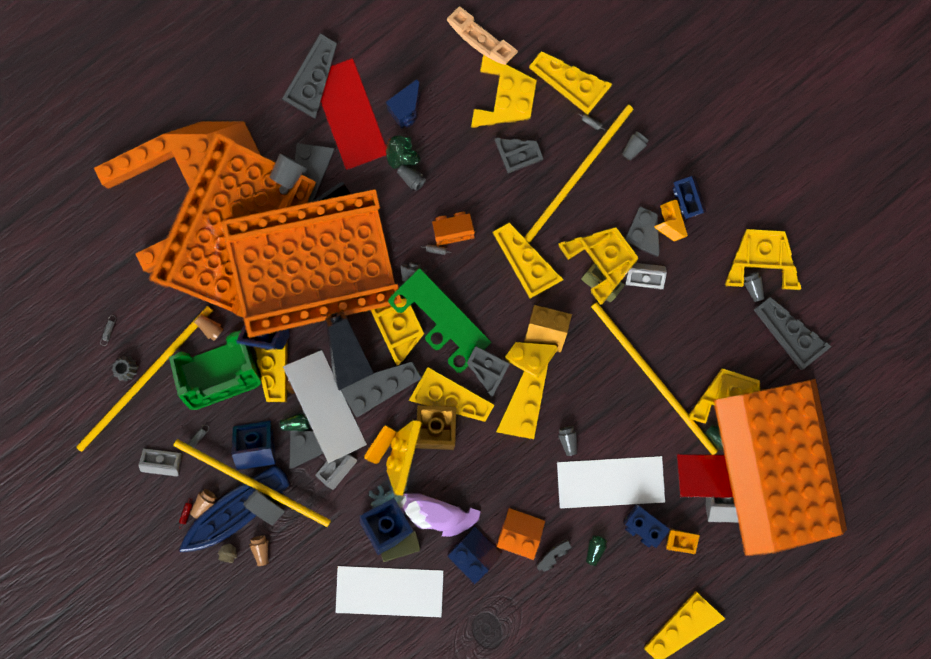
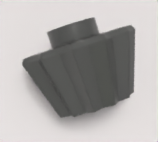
[400,262,427,282]
[111,355,138,382]

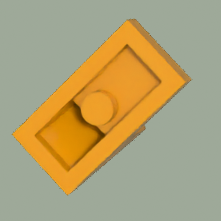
[654,200,688,241]
[666,528,700,554]

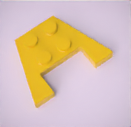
[471,55,537,128]
[558,228,638,305]
[725,229,801,290]
[688,369,760,424]

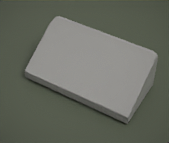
[626,263,667,289]
[139,448,182,476]
[315,453,357,490]

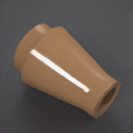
[194,314,224,341]
[190,489,216,519]
[249,536,269,566]

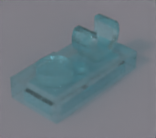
[369,485,408,508]

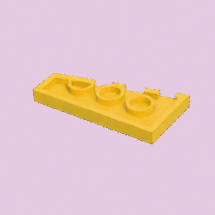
[529,51,612,115]
[493,223,563,299]
[253,340,288,402]
[496,365,548,439]
[409,367,494,422]
[644,591,725,659]

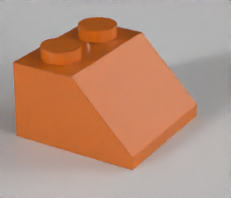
[432,212,475,246]
[496,508,545,560]

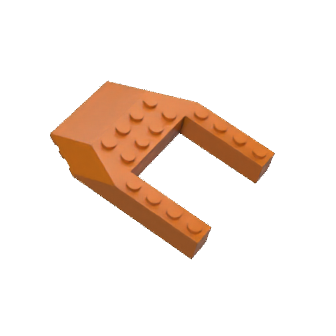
[94,121,261,273]

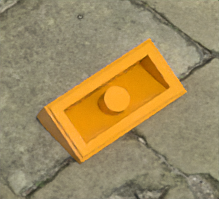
[364,425,397,464]

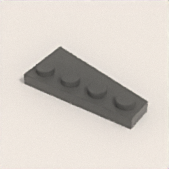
[282,34,337,119]
[295,143,335,203]
[753,297,832,370]
[341,362,422,417]

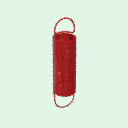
[179,499,192,529]

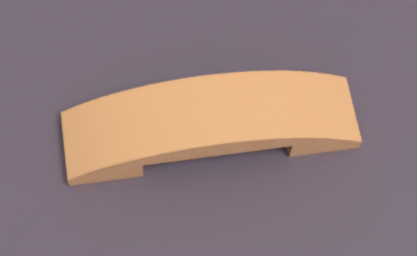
[447,6,518,65]

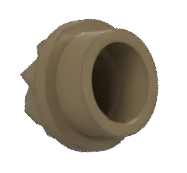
[218,544,237,563]

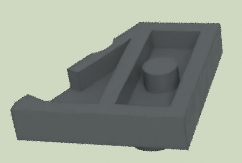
[494,138,543,174]
[625,207,659,257]
[467,346,510,396]
[290,431,323,468]

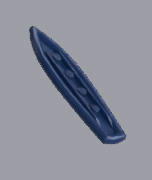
[179,465,290,552]

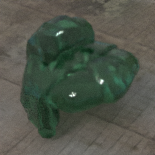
[386,136,421,168]

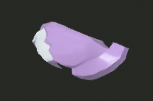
[392,493,481,537]

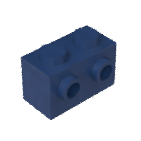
[673,176,707,219]
[623,504,670,548]

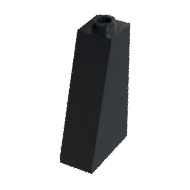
[325,310,374,390]

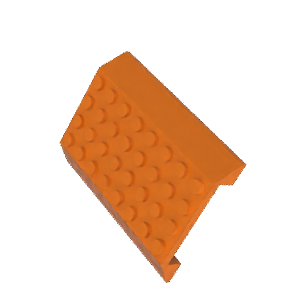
[149,132,316,317]
[221,189,402,338]
[714,379,847,555]

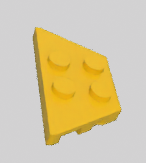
[371,299,424,366]
[386,420,421,496]

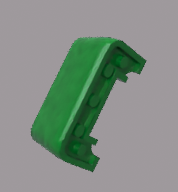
[169,330,261,410]

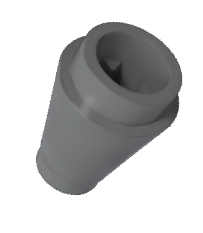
[622,132,649,161]
[397,164,426,191]
[744,272,765,302]
[558,426,577,456]

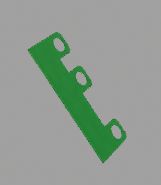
[388,268,492,373]

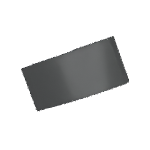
[243,490,285,525]
[536,539,571,572]

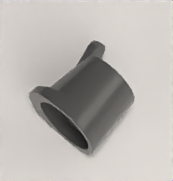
[269,153,308,195]

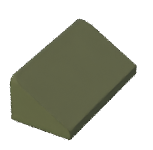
[581,263,625,303]
[381,531,421,562]

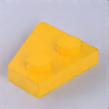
[505,342,558,379]

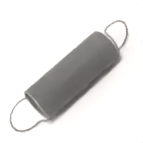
[579,114,604,130]
[423,244,452,255]
[100,315,116,346]
[188,425,209,448]

